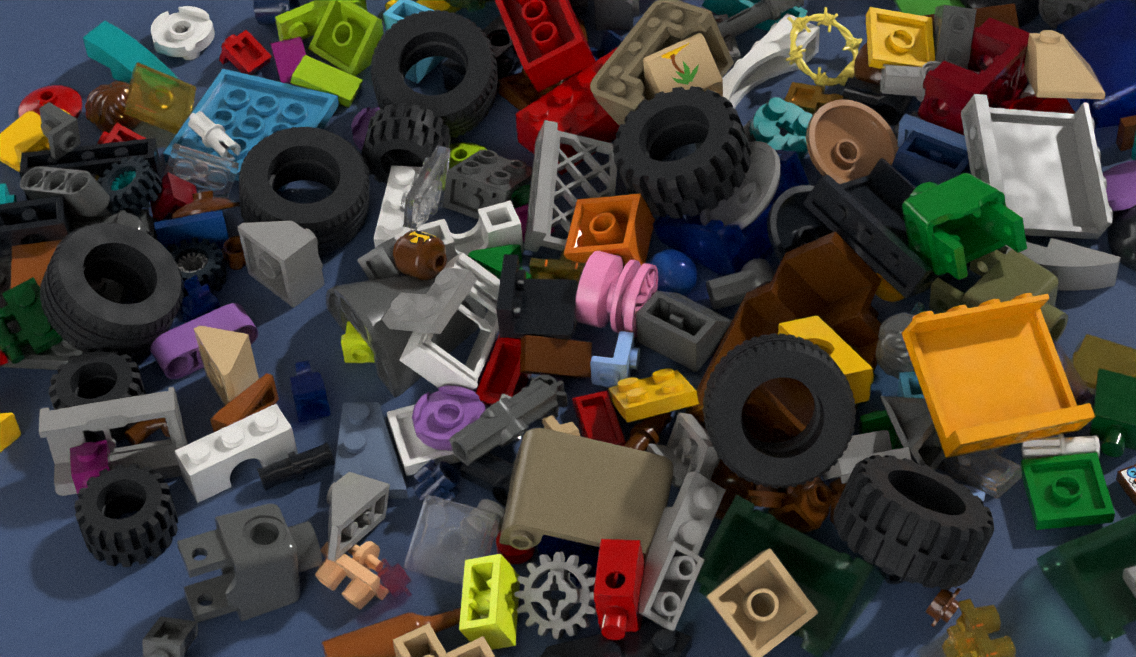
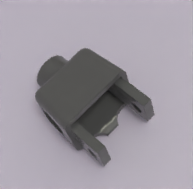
[177,504,322,622]

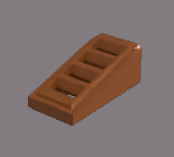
[210,373,279,432]

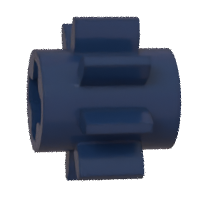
[414,459,460,508]

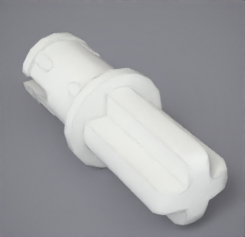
[188,111,241,162]
[1021,433,1100,459]

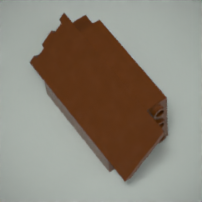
[685,231,882,473]

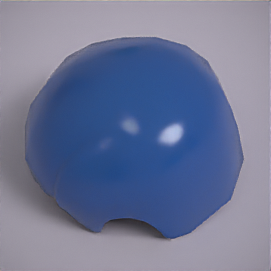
[647,249,697,296]

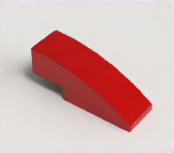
[476,335,532,406]

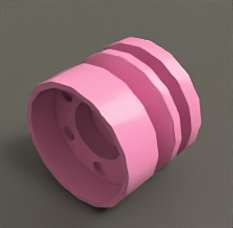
[575,251,658,337]

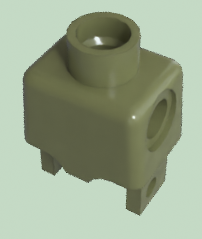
[929,249,1068,345]

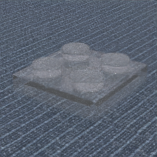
[403,494,501,586]

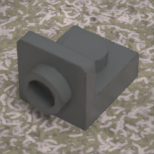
[39,102,81,160]
[142,616,198,657]

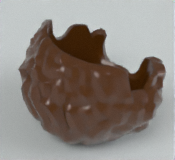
[85,81,144,133]

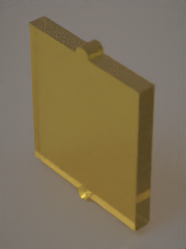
[1067,334,1136,389]

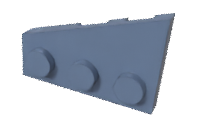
[333,402,408,499]

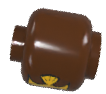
[393,230,447,281]

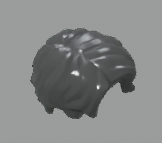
[876,313,915,379]

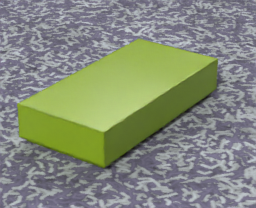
[290,55,363,108]

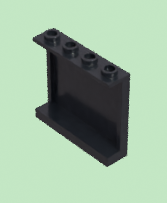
[803,158,970,299]

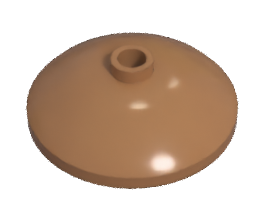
[806,100,899,184]

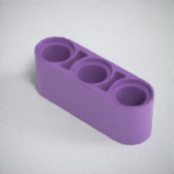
[150,303,258,379]

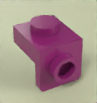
[69,440,111,498]

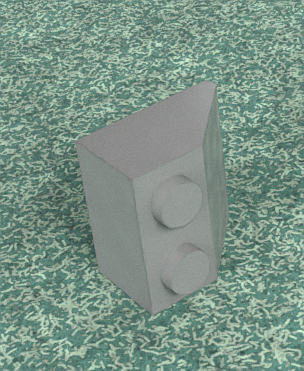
[238,221,325,308]

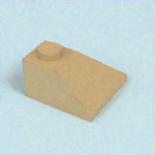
[1024,30,1105,99]
[706,548,818,657]

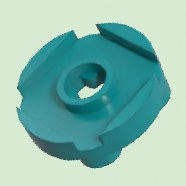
[749,97,813,163]

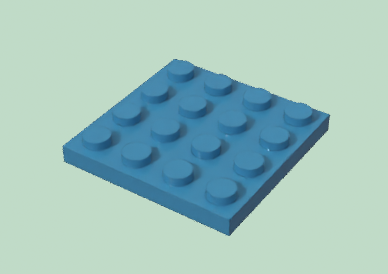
[163,69,339,192]

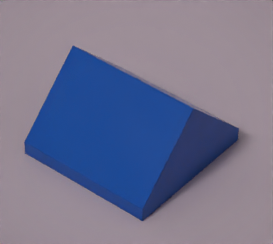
[154,209,229,252]

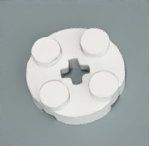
[151,6,215,60]

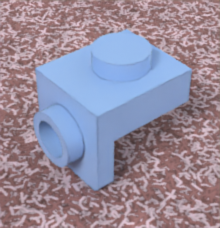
[590,331,640,387]

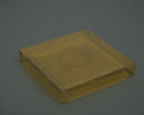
[124,62,196,134]

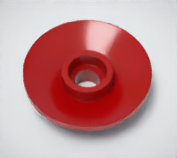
[18,85,83,119]

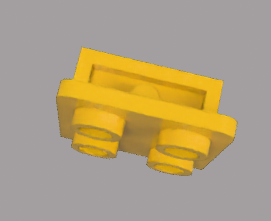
[0,109,71,172]

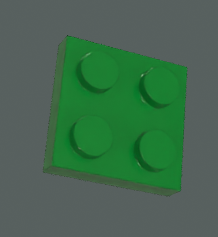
[1020,452,1115,530]

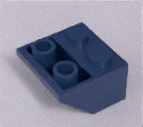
[892,130,971,187]

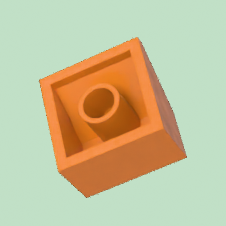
[564,193,655,268]

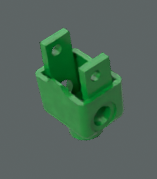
[902,173,1027,280]

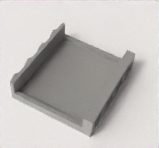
[961,94,1113,240]

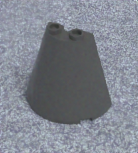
[326,275,486,398]

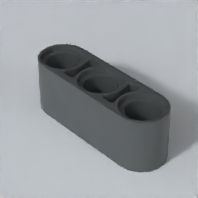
[20,166,110,216]

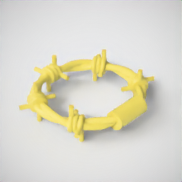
[786,7,862,93]

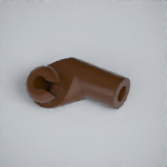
[124,417,170,445]

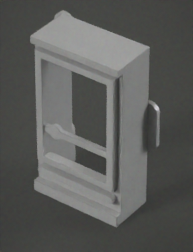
[39,387,188,496]

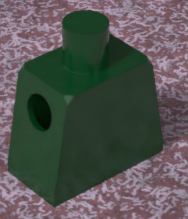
[1089,368,1136,457]

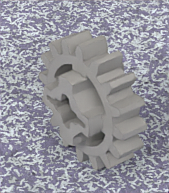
[515,552,597,639]

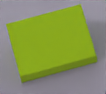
[308,0,384,76]

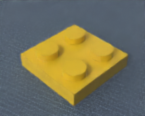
[866,7,935,69]
[608,368,699,423]

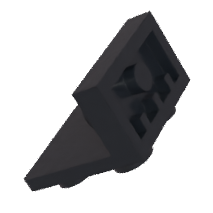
[496,254,578,339]

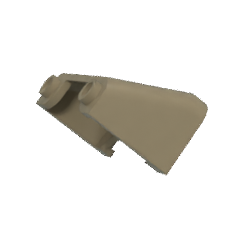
[590,0,734,126]
[499,428,674,564]

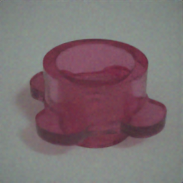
[377,558,412,598]

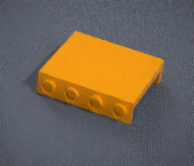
[901,293,1095,458]

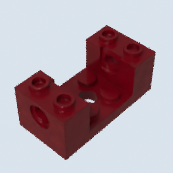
[918,17,1029,136]

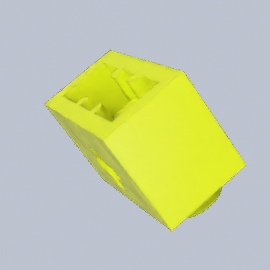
[459,554,520,650]

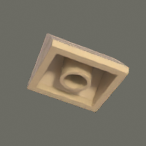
[193,326,259,405]

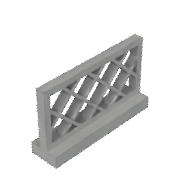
[524,120,617,252]

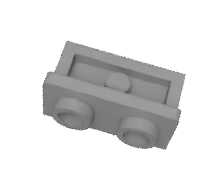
[646,412,720,489]
[823,430,911,484]

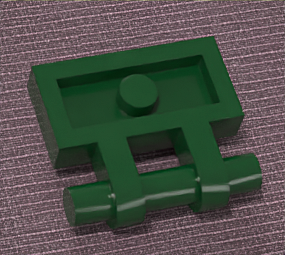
[0,277,64,364]

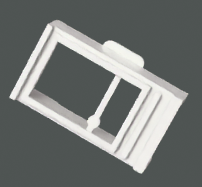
[400,252,500,391]

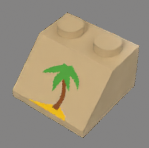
[643,33,723,101]

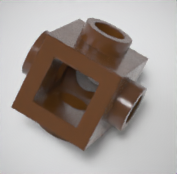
[768,477,835,536]

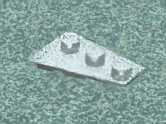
[400,145,451,230]

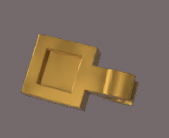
[784,82,843,115]

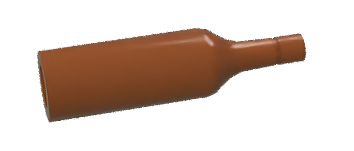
[321,607,461,657]

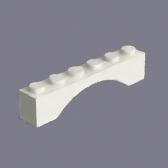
[695,13,820,150]

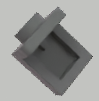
[357,237,402,280]

